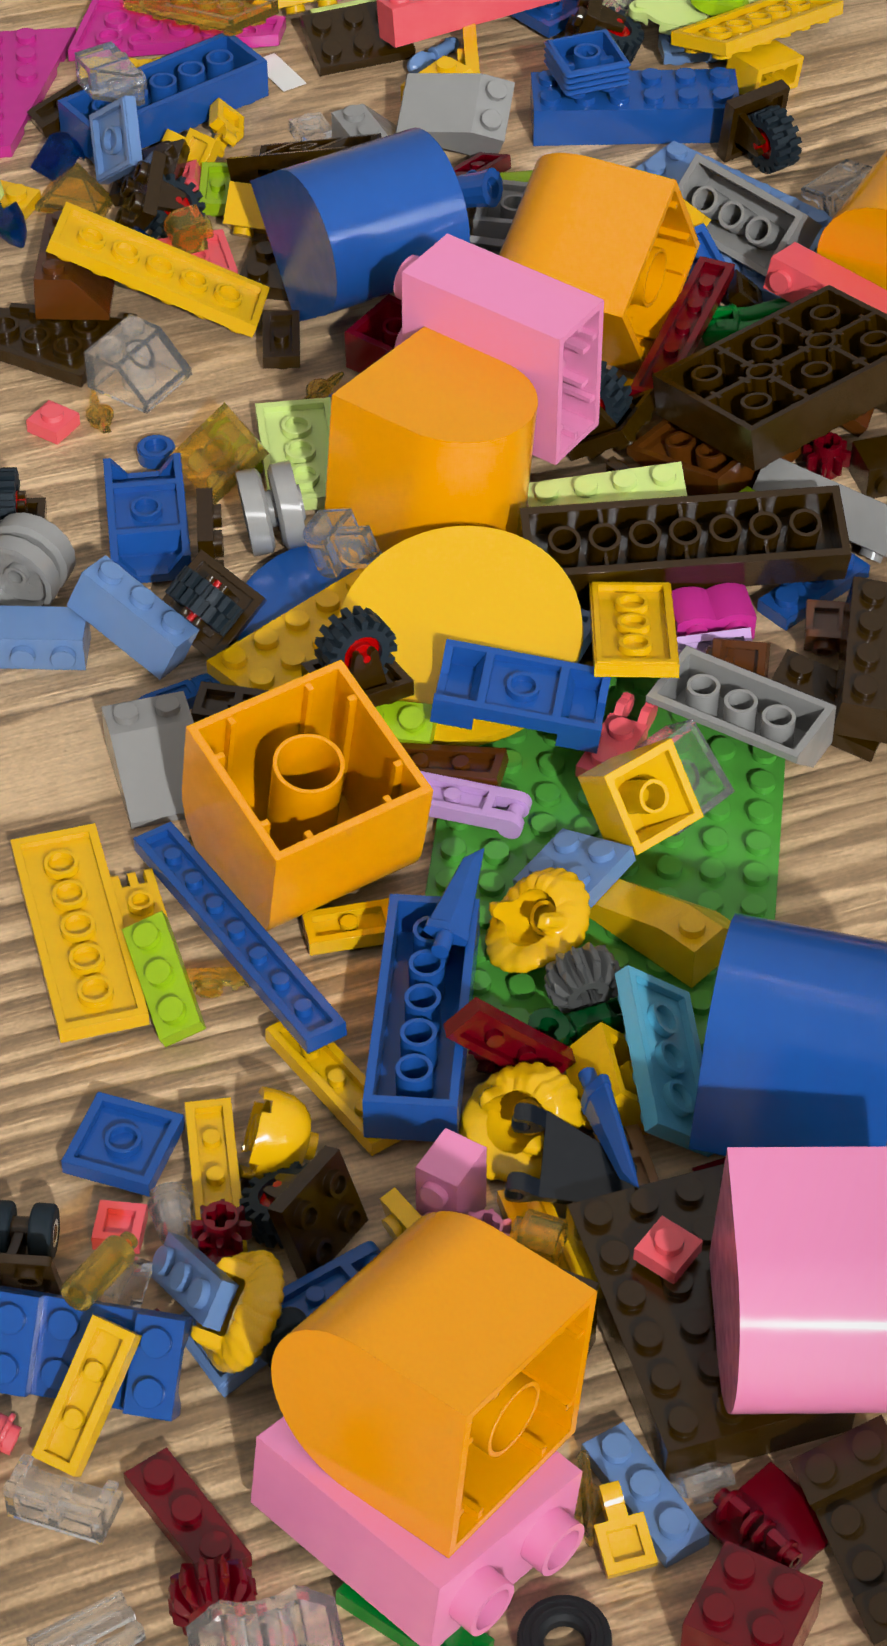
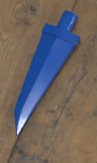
[423,847,485,959]
[578,1067,640,1189]

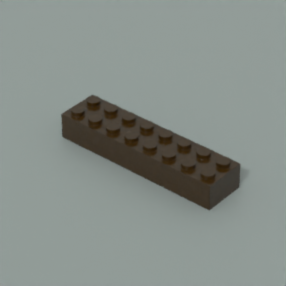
[517,485,852,599]

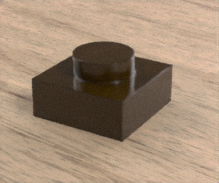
[727,269,763,307]

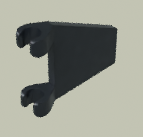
[504,1103,637,1205]

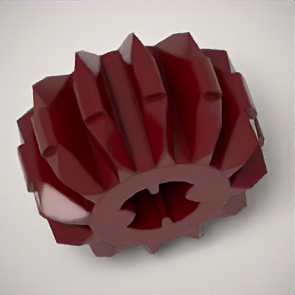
[168,1554,257,1640]

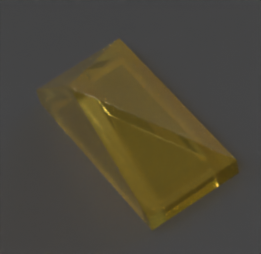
[35,162,113,217]

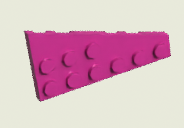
[68,0,286,61]
[0,27,76,158]

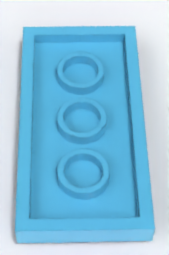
[614,965,713,1157]

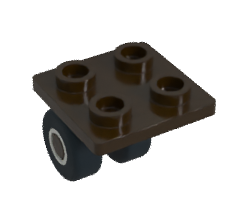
[0,1200,64,1295]

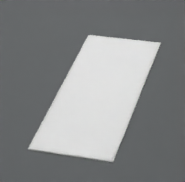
[263,53,307,92]

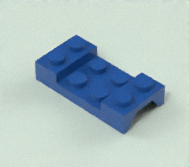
[103,453,192,583]
[430,639,611,754]
[0,1286,194,1421]

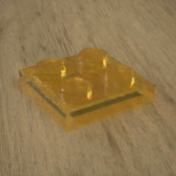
[170,402,269,504]

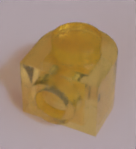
[164,204,214,254]
[509,1209,568,1265]

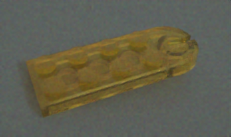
[122,0,279,36]

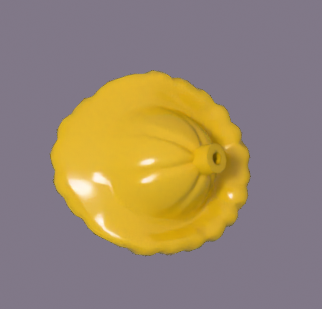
[484,867,591,973]
[459,1062,583,1182]
[190,1250,285,1373]

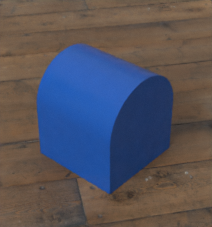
[250,127,470,321]
[689,913,887,1156]

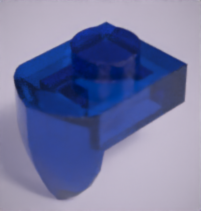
[30,132,85,186]
[0,201,27,248]

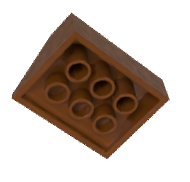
[626,419,812,496]

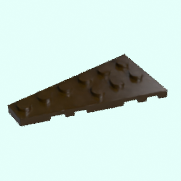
[0,303,138,388]

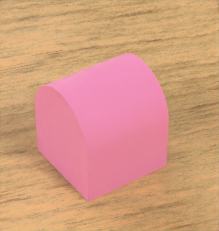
[709,1147,887,1414]

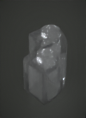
[186,1585,345,1646]

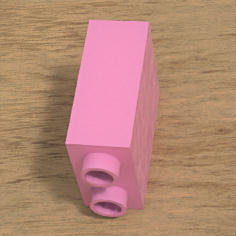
[394,233,604,465]
[251,1416,584,1646]

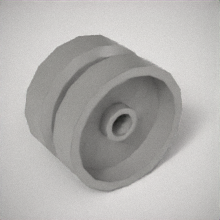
[235,460,308,557]
[0,512,76,606]

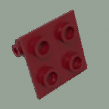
[701,1462,829,1571]

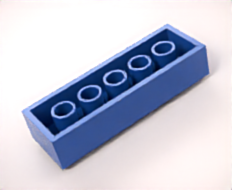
[57,30,269,163]
[530,67,739,146]
[362,894,480,1142]

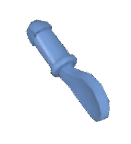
[407,37,459,73]

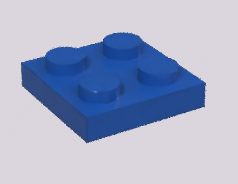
[61,1092,185,1197]

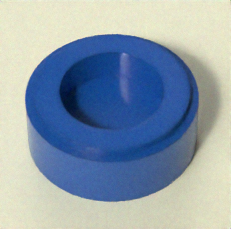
[137,435,176,470]

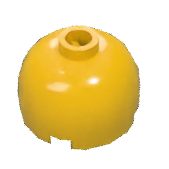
[239,1086,319,1180]

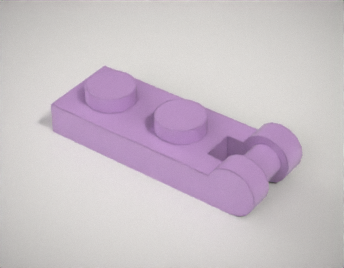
[420,771,533,839]

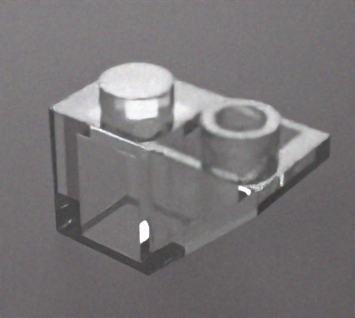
[74,41,147,106]

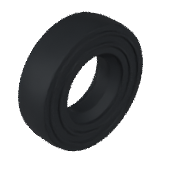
[517,1595,612,1646]

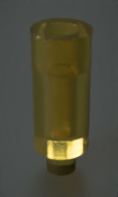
[61,1231,138,1311]

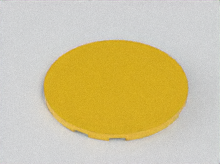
[338,526,583,746]

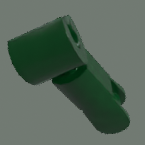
[528,997,626,1047]

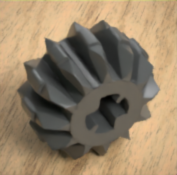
[544,942,621,1014]

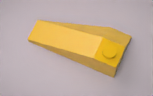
[589,878,731,988]

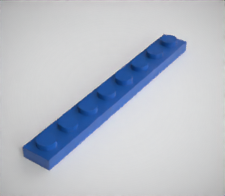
[133,822,347,1054]

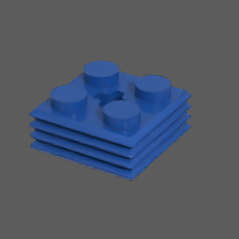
[544,29,631,99]

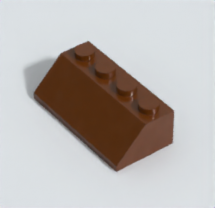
[33,210,116,320]

